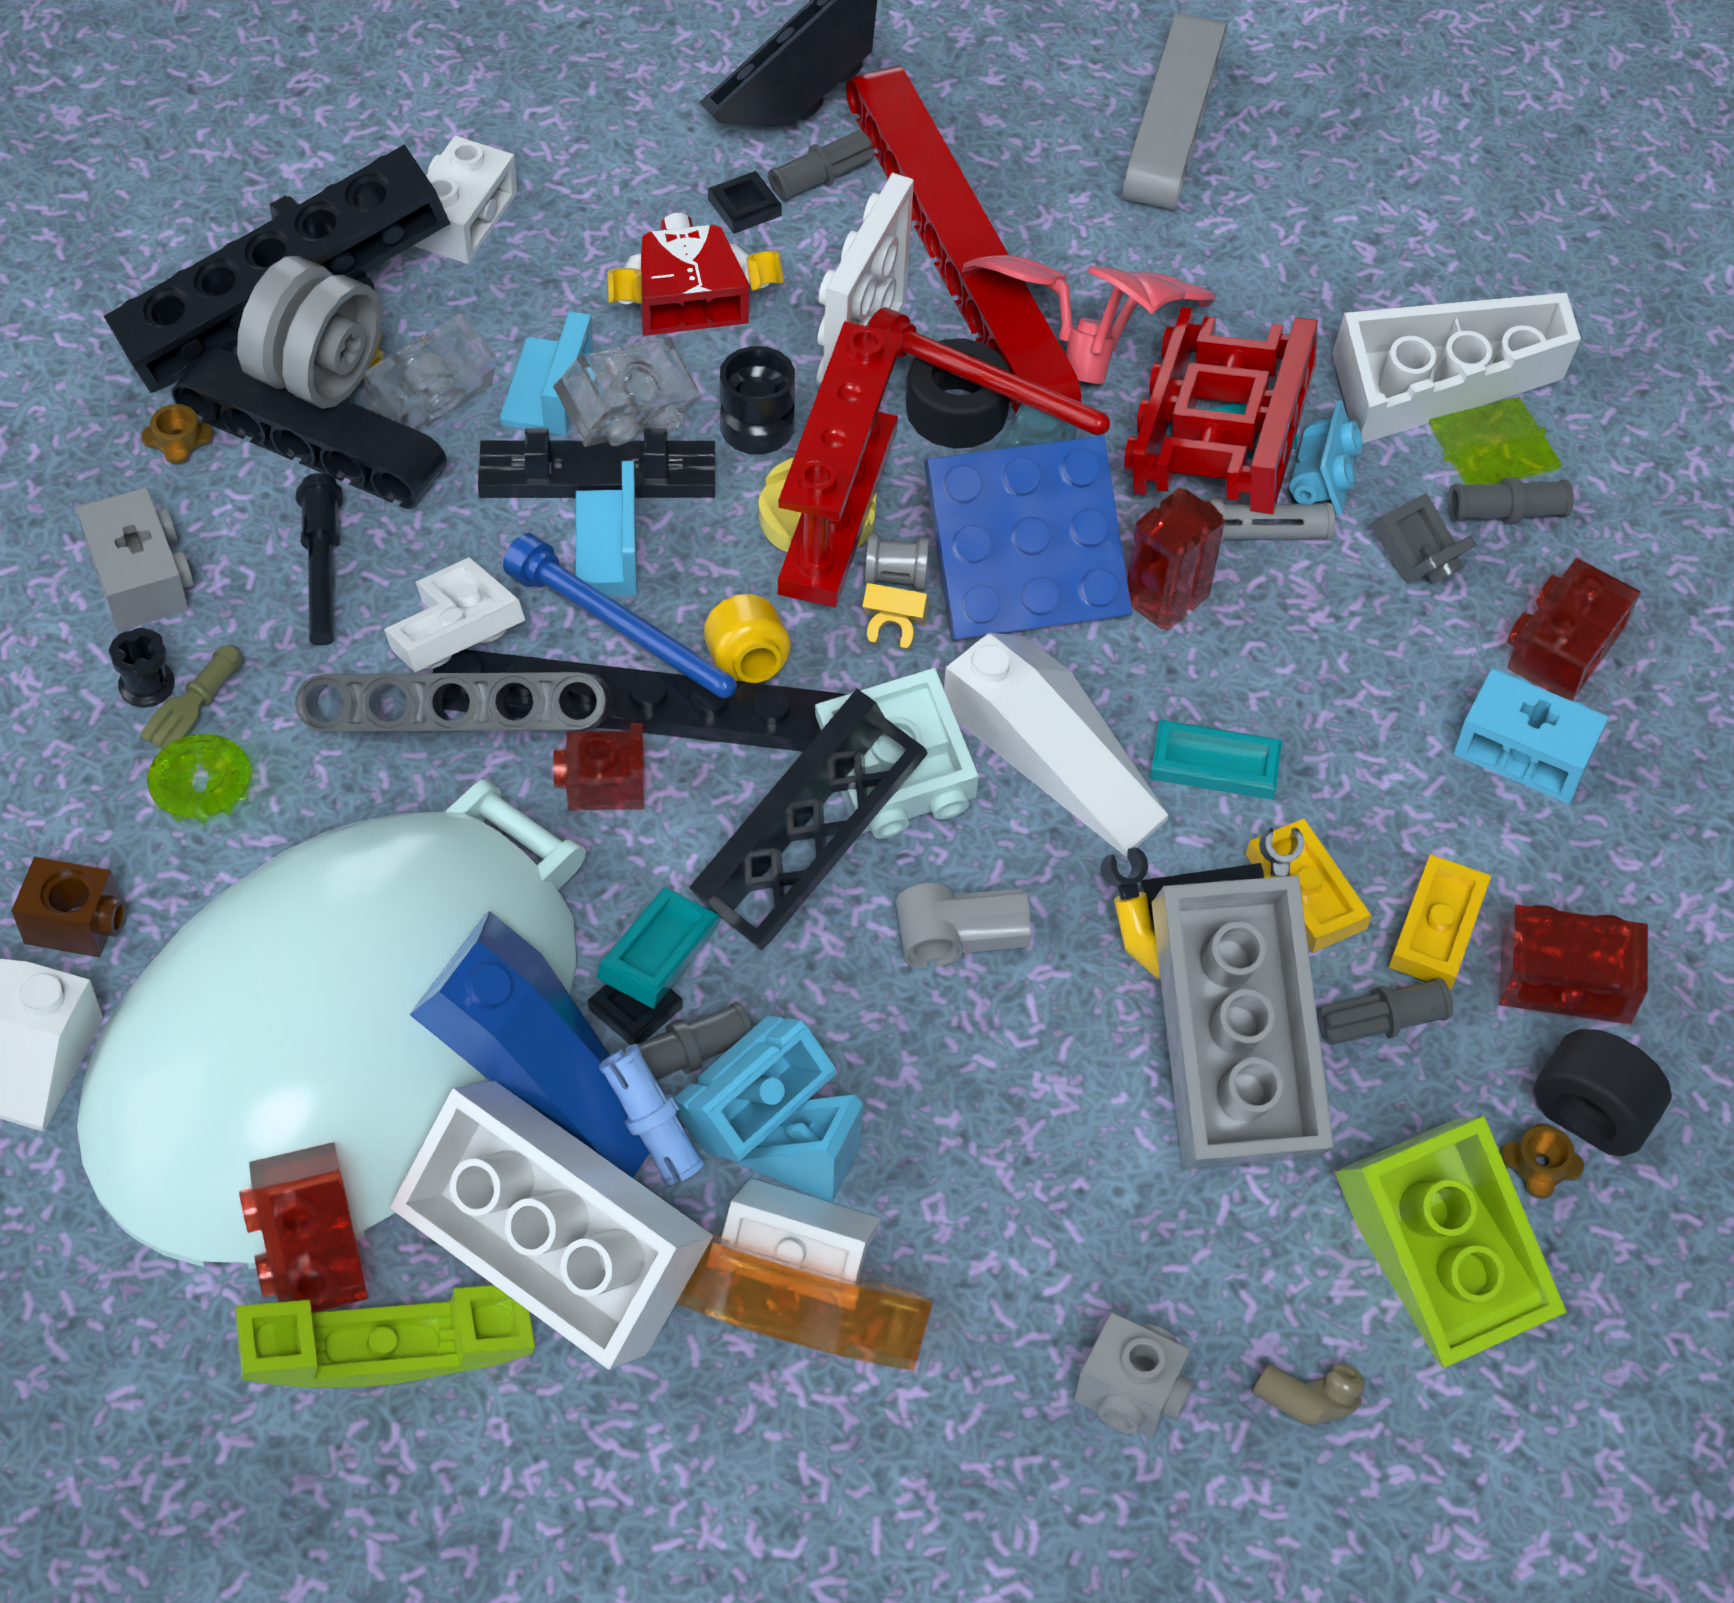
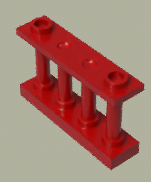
[777,321,903,608]

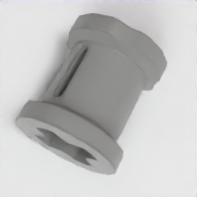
[865,533,929,591]

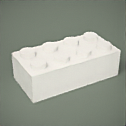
[389,1080,713,1370]

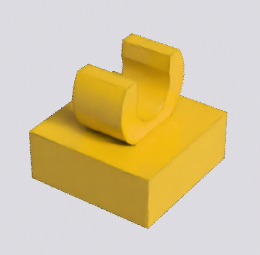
[862,583,931,651]

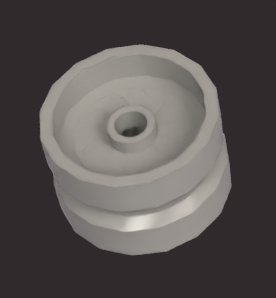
[237,256,382,409]

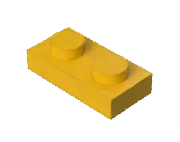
[1246,818,1372,953]
[1388,854,1492,990]

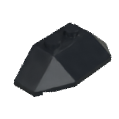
[699,0,877,125]

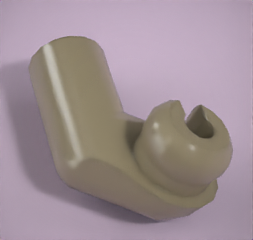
[1253,1363,1365,1426]

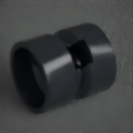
[720,346,795,455]

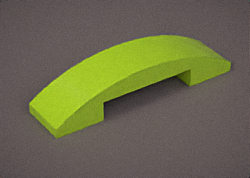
[235,1285,535,1388]

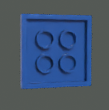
[924,435,1132,641]

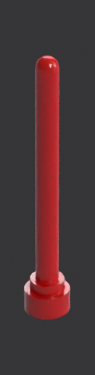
[868,307,1110,435]

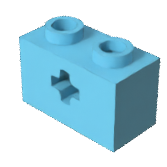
[1453,668,1609,804]

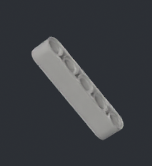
[1122,12,1228,211]

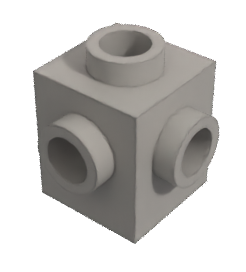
[1074,1312,1194,1439]

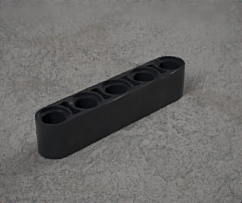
[172,346,447,509]

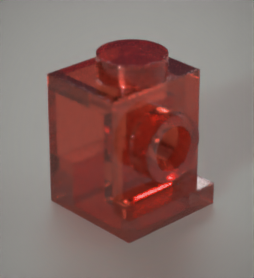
[553,723,645,811]

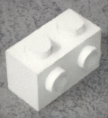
[413,136,518,264]

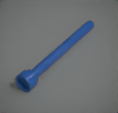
[503,533,737,698]

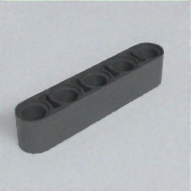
[295,672,614,732]

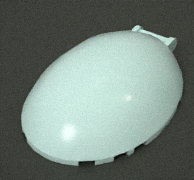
[77,779,586,1269]

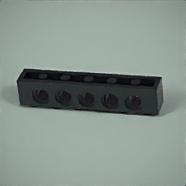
[103,144,451,393]

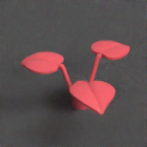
[962,255,1216,384]

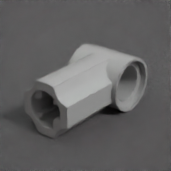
[896,883,1031,968]

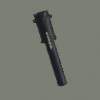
[295,473,343,645]

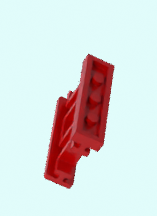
[1124,307,1318,514]

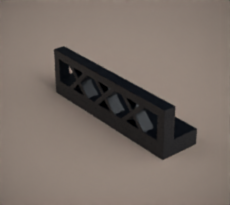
[689,688,928,951]

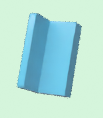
[500,311,593,435]
[576,461,637,595]

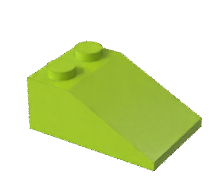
[1334,1116,1567,1368]

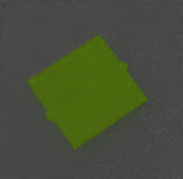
[1428,397,1562,485]

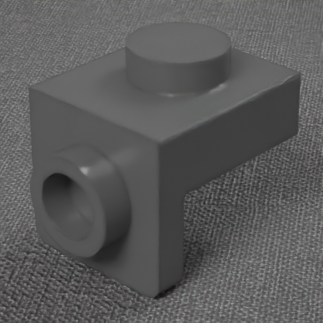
[1371,493,1477,584]

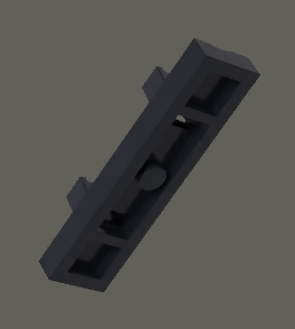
[478,428,715,498]

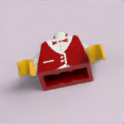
[607,213,785,336]

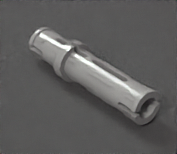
[1152,498,1335,546]

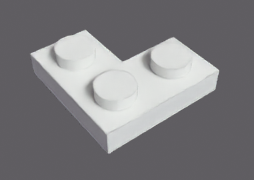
[384,557,525,672]

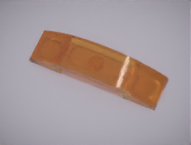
[676,1233,934,1371]

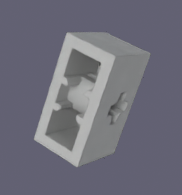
[76,487,194,632]

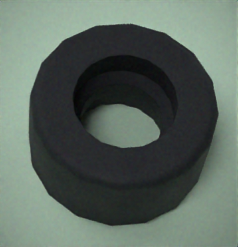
[906,338,1010,449]
[1533,1029,1672,1157]

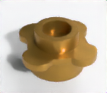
[141,404,213,464]
[1501,1124,1584,1199]

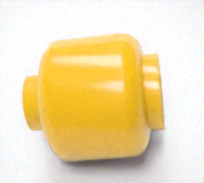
[703,594,791,684]

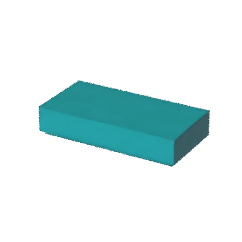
[1150,719,1283,800]
[596,887,720,1009]

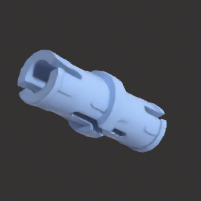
[599,1044,705,1186]

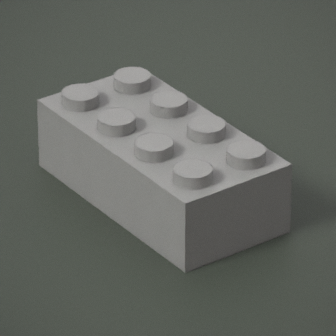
[1152,875,1334,1170]

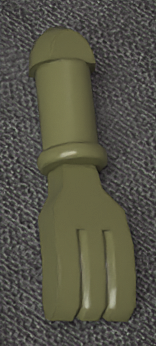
[140,645,242,756]

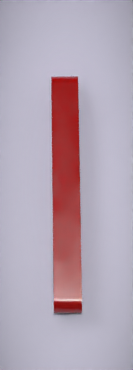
[846,65,1082,426]

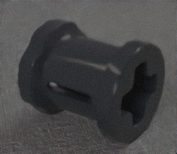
[109,628,175,708]

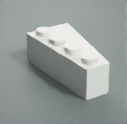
[1332,293,1581,443]

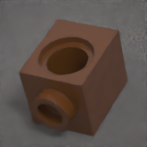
[11,856,126,958]

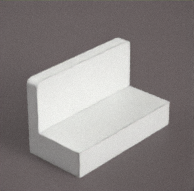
[715,1179,880,1308]

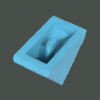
[738,1094,863,1203]

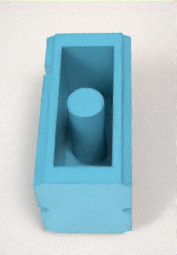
[674,1015,837,1162]

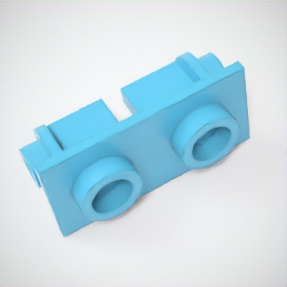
[1289,400,1363,515]

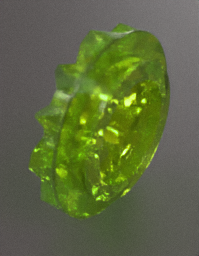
[147,734,253,826]

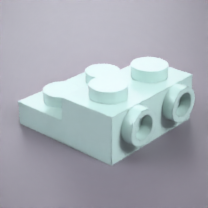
[815,668,979,839]

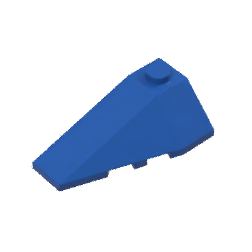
[409,911,649,1178]

